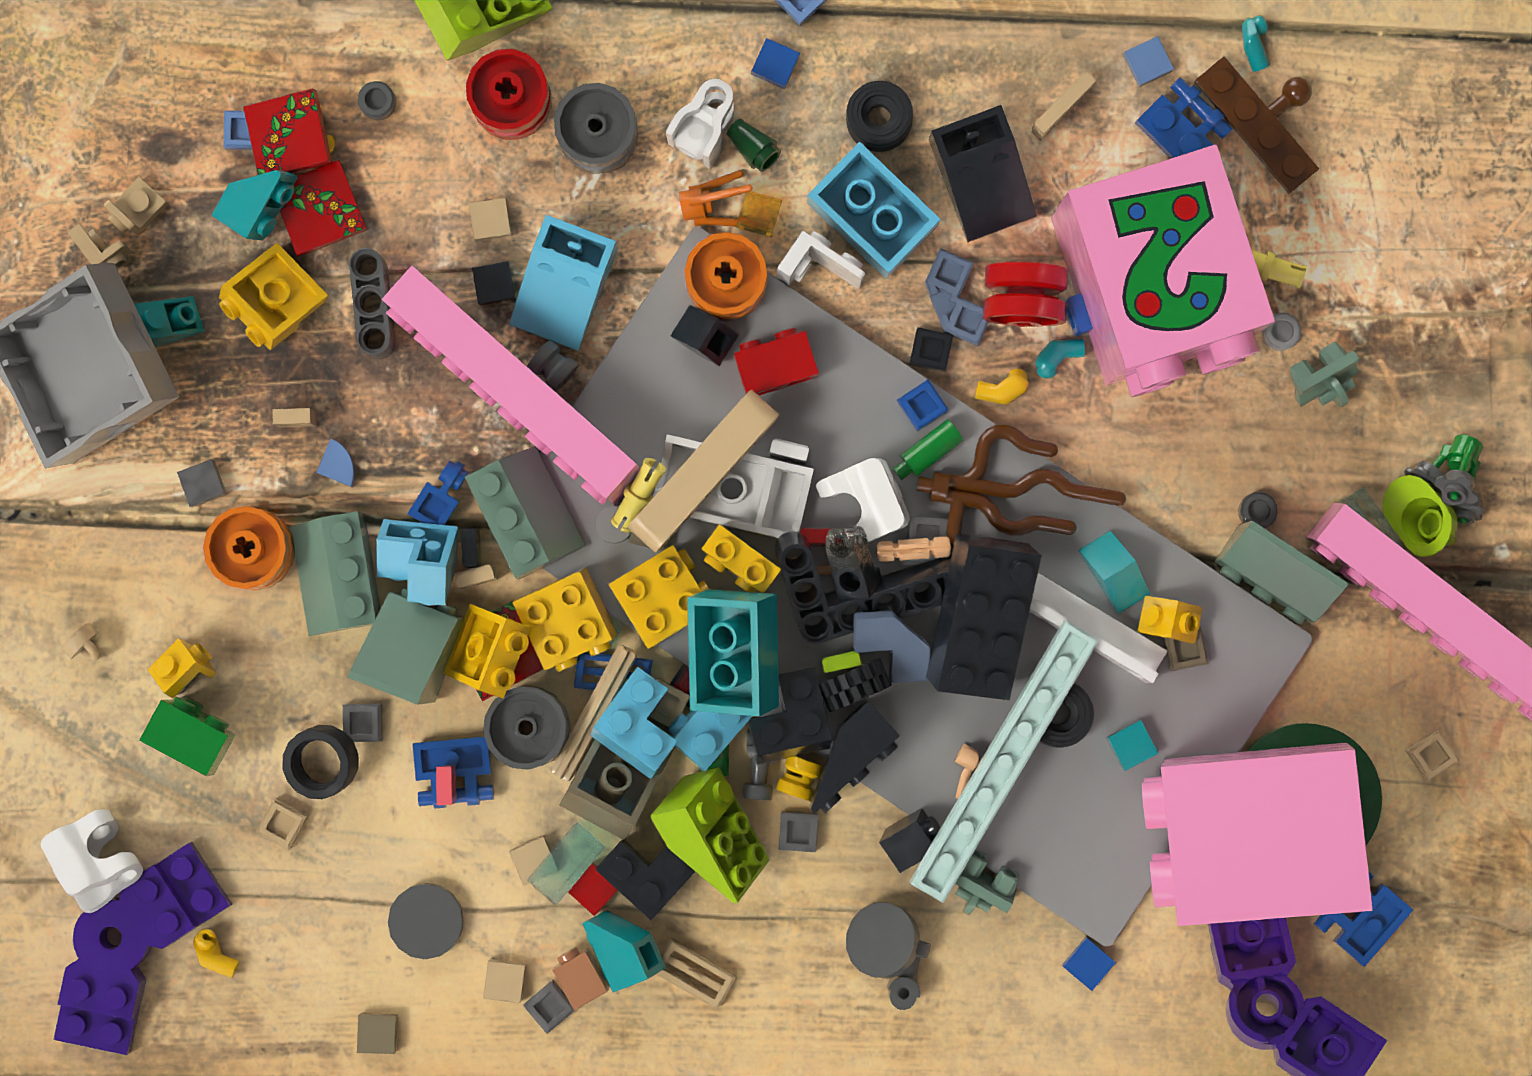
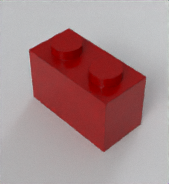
[733,328,819,396]

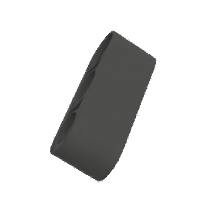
[349,248,395,359]

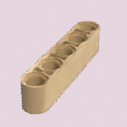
[628,390,780,553]

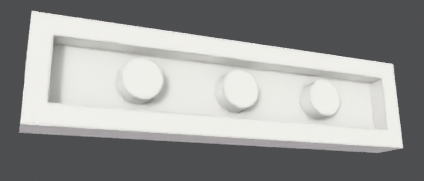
[1029,573,1167,683]

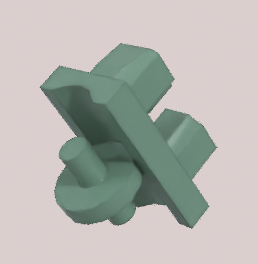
[1290,342,1360,408]
[955,849,1019,915]

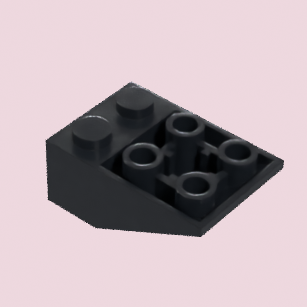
[928,105,1037,243]
[809,701,900,814]

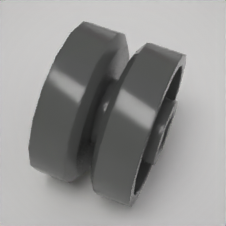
[554,83,638,174]
[483,686,570,770]

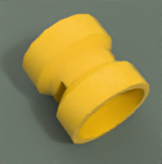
[776,756,823,801]

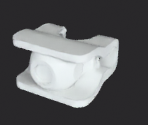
[666,79,734,169]
[816,458,910,550]
[41,809,143,913]

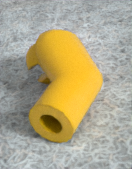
[974,368,1029,405]
[193,929,240,978]

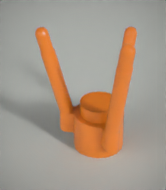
[679,170,770,229]

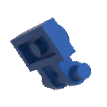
[1135,77,1233,159]
[412,737,494,809]
[1313,871,1413,967]

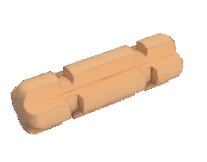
[876,537,951,562]

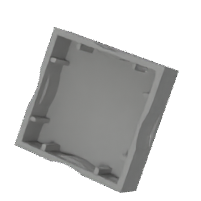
[0,263,179,469]

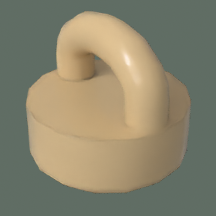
[61,624,100,661]

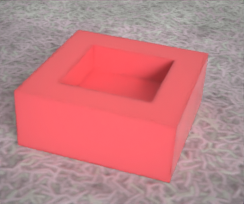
[436,765,456,805]

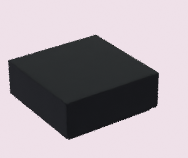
[472,261,516,306]
[909,327,953,372]
[461,528,481,568]

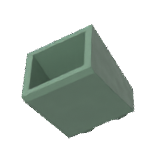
[347,588,464,705]

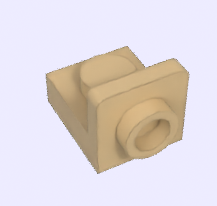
[104,177,169,236]
[67,224,132,269]

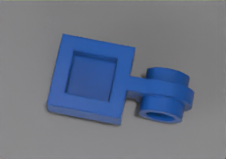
[407,461,469,525]

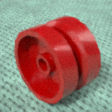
[466,49,552,140]
[983,262,1068,327]

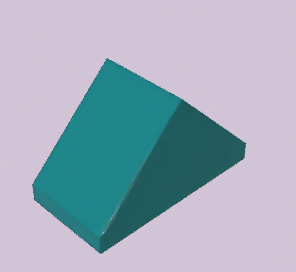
[1078,531,1150,614]

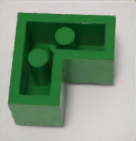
[139,696,236,776]

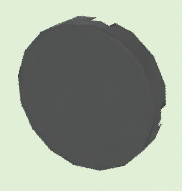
[388,883,463,960]
[846,902,920,979]

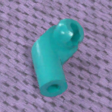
[1241,15,1270,72]
[1035,339,1085,379]

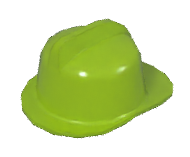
[1382,475,1458,557]

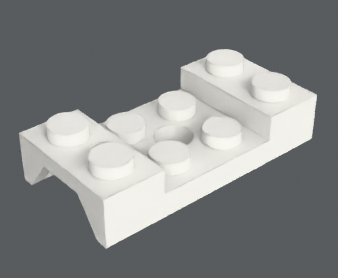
[653,434,814,539]

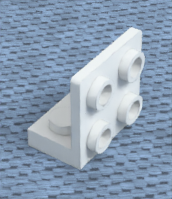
[777,231,865,289]

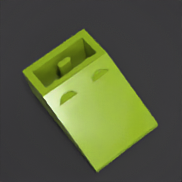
[414,0,553,61]
[650,767,770,904]

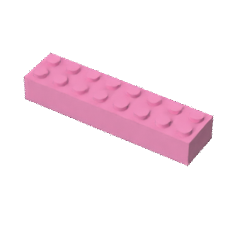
[382,266,640,506]
[1306,502,1532,722]

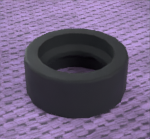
[282,725,359,800]

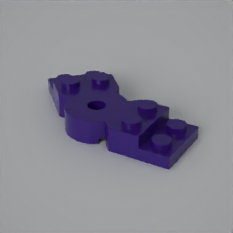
[53,842,232,1055]
[1208,918,1388,1076]

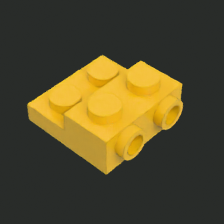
[219,243,328,351]
[702,524,781,593]
[443,604,531,699]

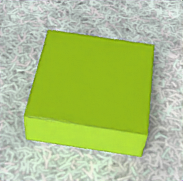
[821,651,862,673]

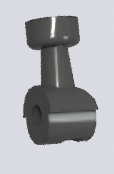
[742,729,775,800]
[887,940,931,1010]

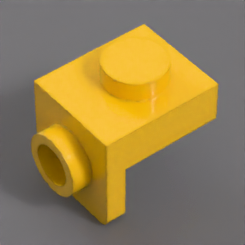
[1137,596,1202,644]
[147,638,217,698]

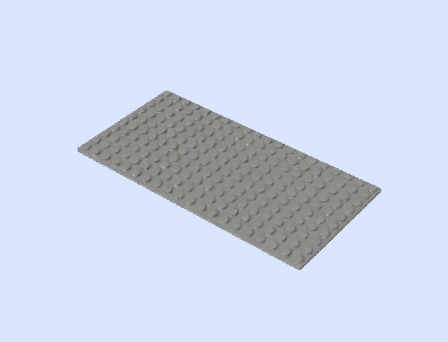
[490,227,1312,947]

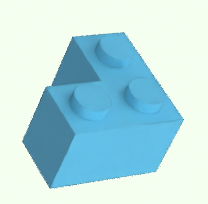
[377,519,458,606]
[590,667,677,779]

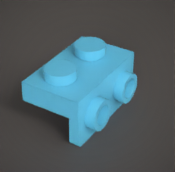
[667,711,752,771]

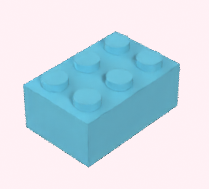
[807,142,941,280]

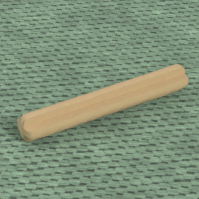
[552,645,637,781]

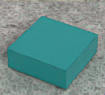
[1106,720,1159,771]

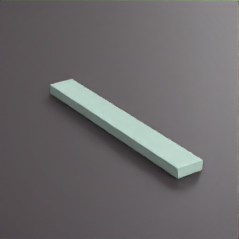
[909,620,1099,903]

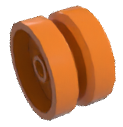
[684,232,767,322]
[203,506,295,591]

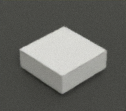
[770,438,809,464]

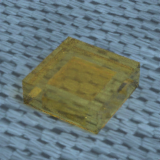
[736,191,782,237]

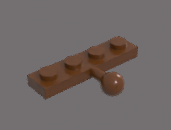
[1194,56,1319,194]

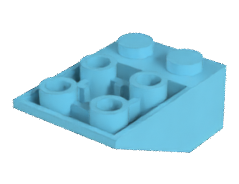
[509,215,619,351]

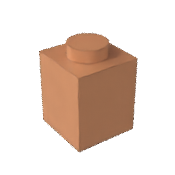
[552,947,610,1010]

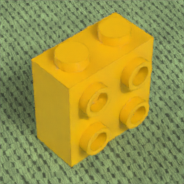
[608,545,709,649]
[512,567,618,672]

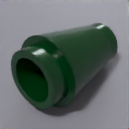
[726,118,781,172]

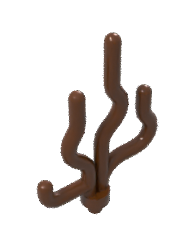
[916,425,1126,549]

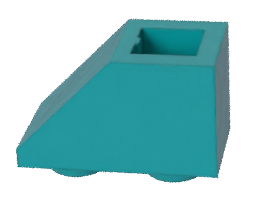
[211,170,298,241]
[134,296,204,347]
[582,910,666,992]

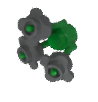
[1404,434,1485,524]

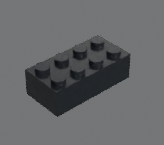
[926,533,1042,700]

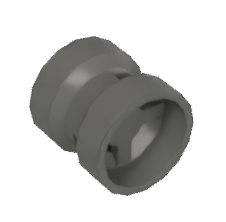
[527,340,579,392]

